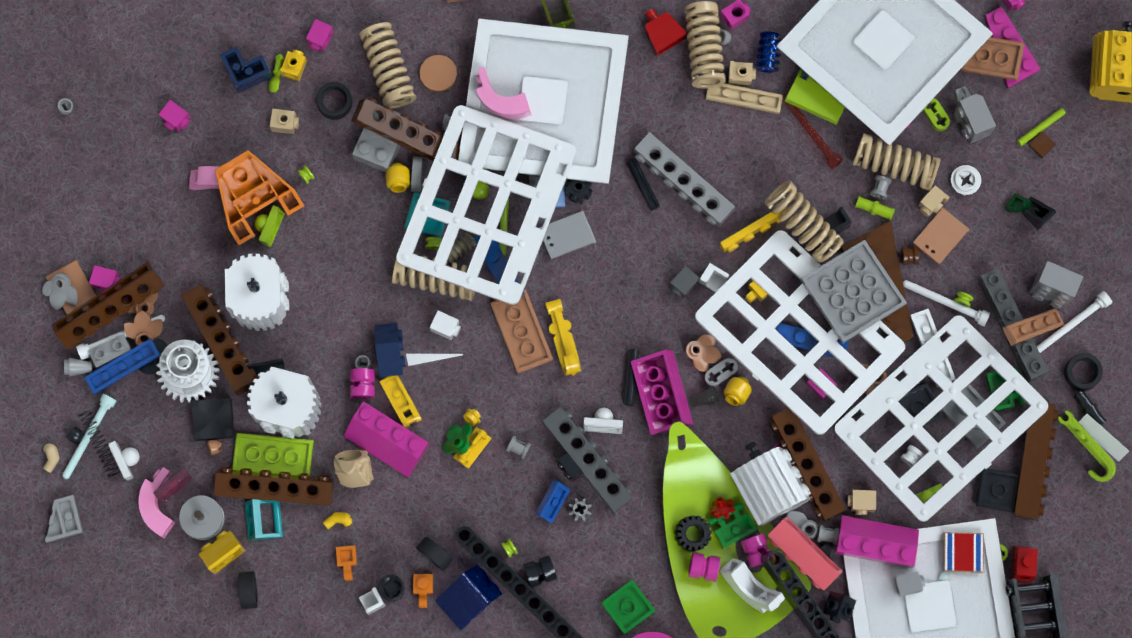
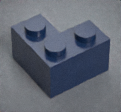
[220,47,272,93]
[374,322,406,377]

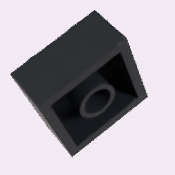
[557,452,582,482]

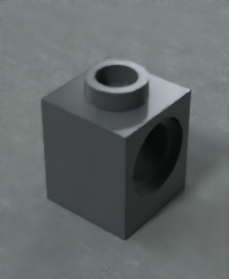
[670,266,700,298]

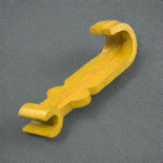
[545,299,582,376]

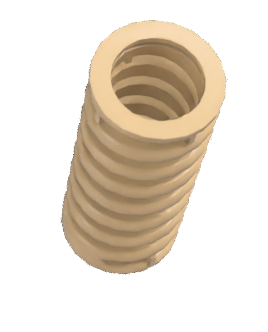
[684,1,726,89]
[359,22,417,109]
[853,133,941,191]
[765,180,843,263]
[392,253,479,301]

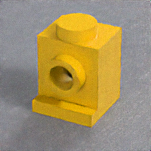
[280,50,307,81]

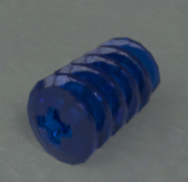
[756,31,782,73]

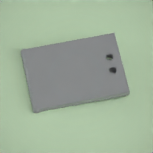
[539,211,596,260]

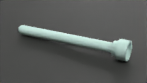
[62,394,116,479]

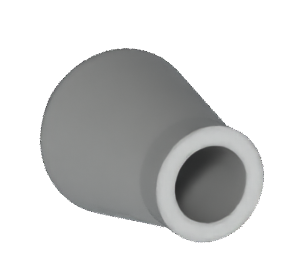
[64,358,92,377]

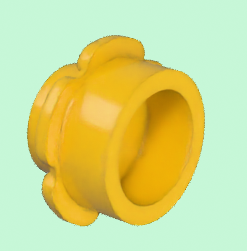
[463,409,481,426]

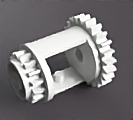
[156,340,220,403]

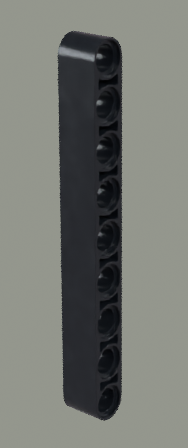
[456,526,583,638]

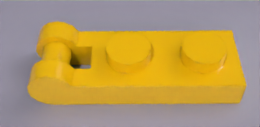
[379,375,422,428]

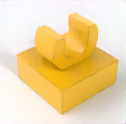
[745,281,768,304]

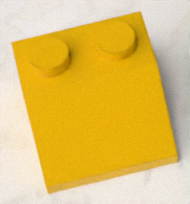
[199,531,246,574]

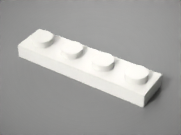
[910,309,956,387]

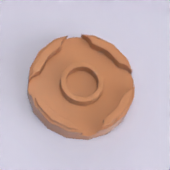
[420,55,457,93]

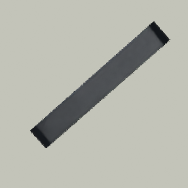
[761,550,840,638]

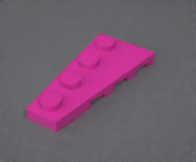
[985,6,1041,89]

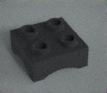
[191,397,234,441]

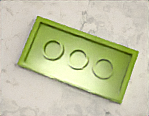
[232,433,314,476]

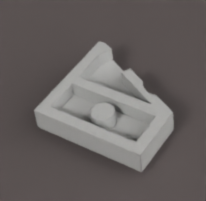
[45,495,84,543]

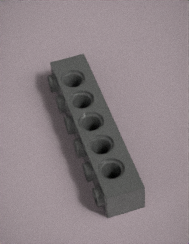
[978,268,1049,383]
[542,407,633,514]

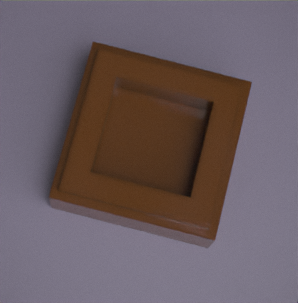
[1029,132,1056,158]

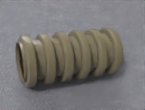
[447,232,476,265]

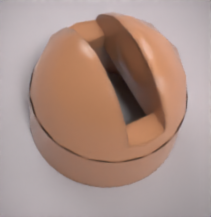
[207,439,222,456]

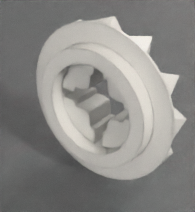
[950,165,981,195]

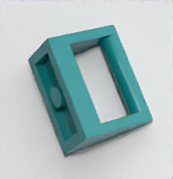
[244,499,283,541]

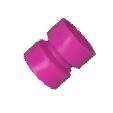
[350,368,375,399]
[741,534,774,568]
[688,552,720,582]

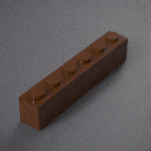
[1014,403,1059,521]

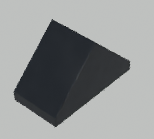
[1021,196,1056,230]

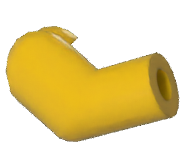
[322,512,352,530]

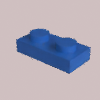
[535,480,570,524]

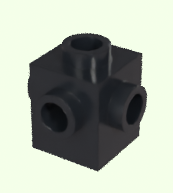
[564,179,593,204]
[823,591,857,624]

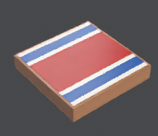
[943,532,984,573]

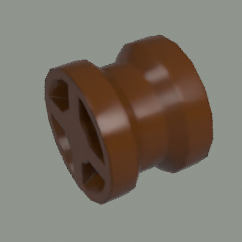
[901,246,919,266]

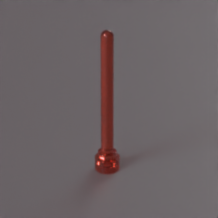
[782,94,843,169]

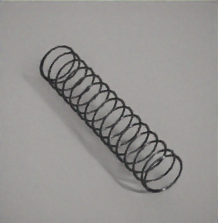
[78,409,121,478]

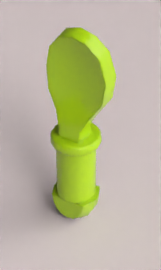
[268,54,284,93]

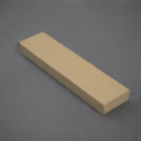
[705,83,783,114]

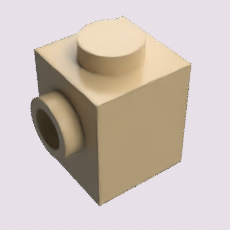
[270,109,299,134]
[847,490,876,515]

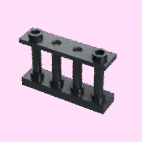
[1005,574,1068,638]

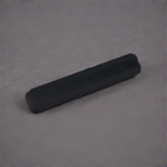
[627,158,660,211]
[623,349,640,406]
[234,359,285,375]

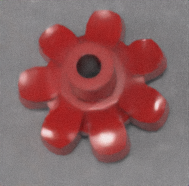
[710,497,736,519]

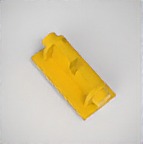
[453,427,492,469]

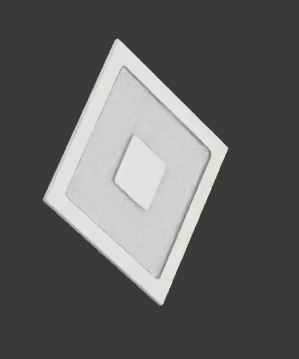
[777,0,993,146]
[458,19,629,184]
[843,518,1015,638]

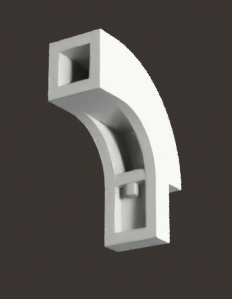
[720,558,785,613]

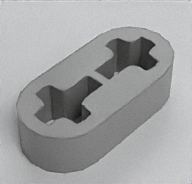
[411,156,423,192]
[704,358,738,387]

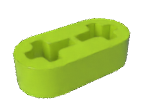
[922,98,950,131]

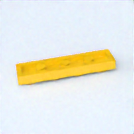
[719,206,787,253]

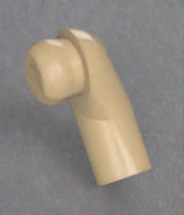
[43,443,60,473]

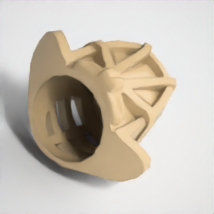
[334,450,374,488]

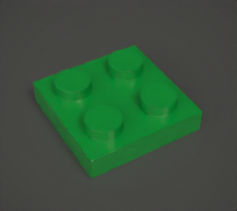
[601,580,656,635]

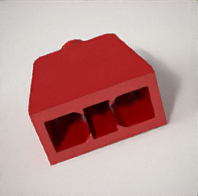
[644,8,687,57]
[1011,546,1038,584]

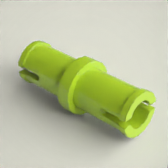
[855,196,895,220]

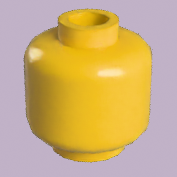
[385,163,411,193]
[723,377,752,406]

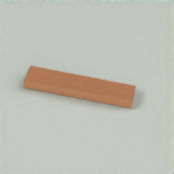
[1003,308,1064,346]

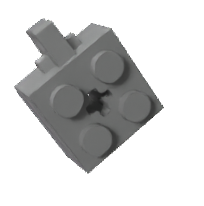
[953,86,996,144]

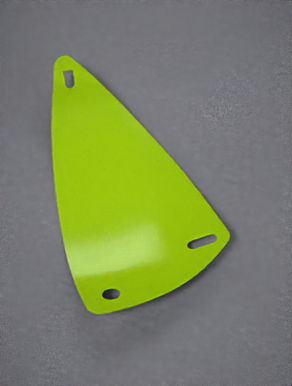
[663,422,811,638]

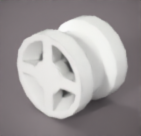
[900,445,925,467]

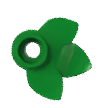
[441,423,472,454]

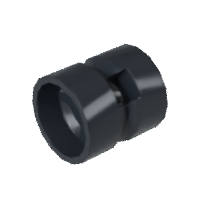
[523,555,557,588]
[378,574,405,602]

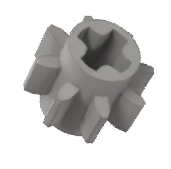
[569,498,592,522]

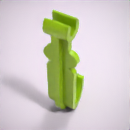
[1058,411,1116,482]

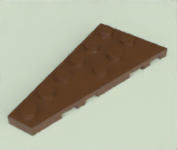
[840,221,913,343]

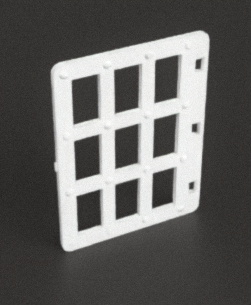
[396,105,576,305]
[695,230,905,435]
[835,316,1048,522]

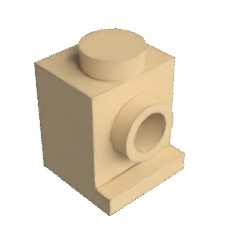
[728,61,756,85]
[918,185,950,217]

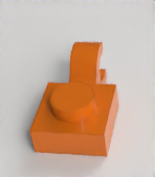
[336,545,357,581]
[413,574,433,608]

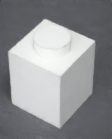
[430,311,461,340]

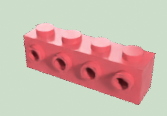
[767,516,843,591]

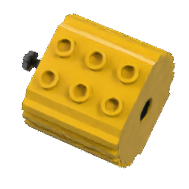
[1090,21,1132,103]

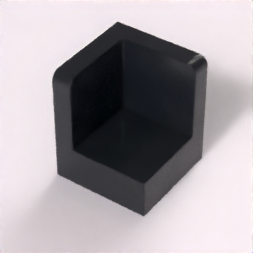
[823,207,852,235]

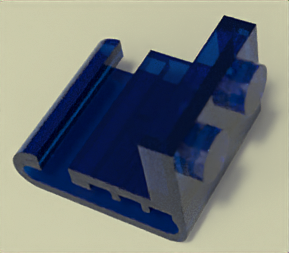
[435,565,502,630]

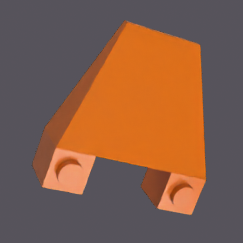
[215,150,304,245]

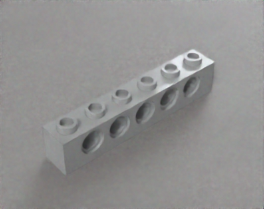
[634,132,735,227]

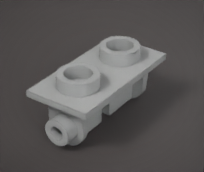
[88,334,131,368]

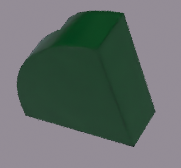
[1004,193,1032,213]

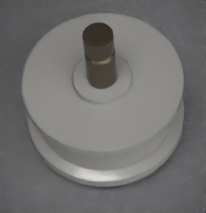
[179,496,225,540]

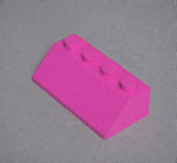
[631,350,694,435]
[344,401,429,478]
[835,515,919,568]

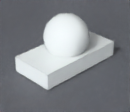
[583,407,623,434]
[109,441,140,481]

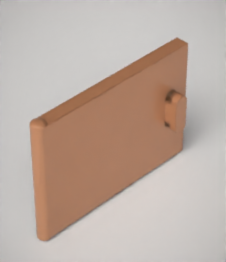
[913,207,970,265]
[45,260,96,314]

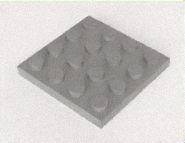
[800,240,907,344]

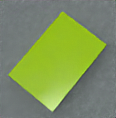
[785,69,845,125]

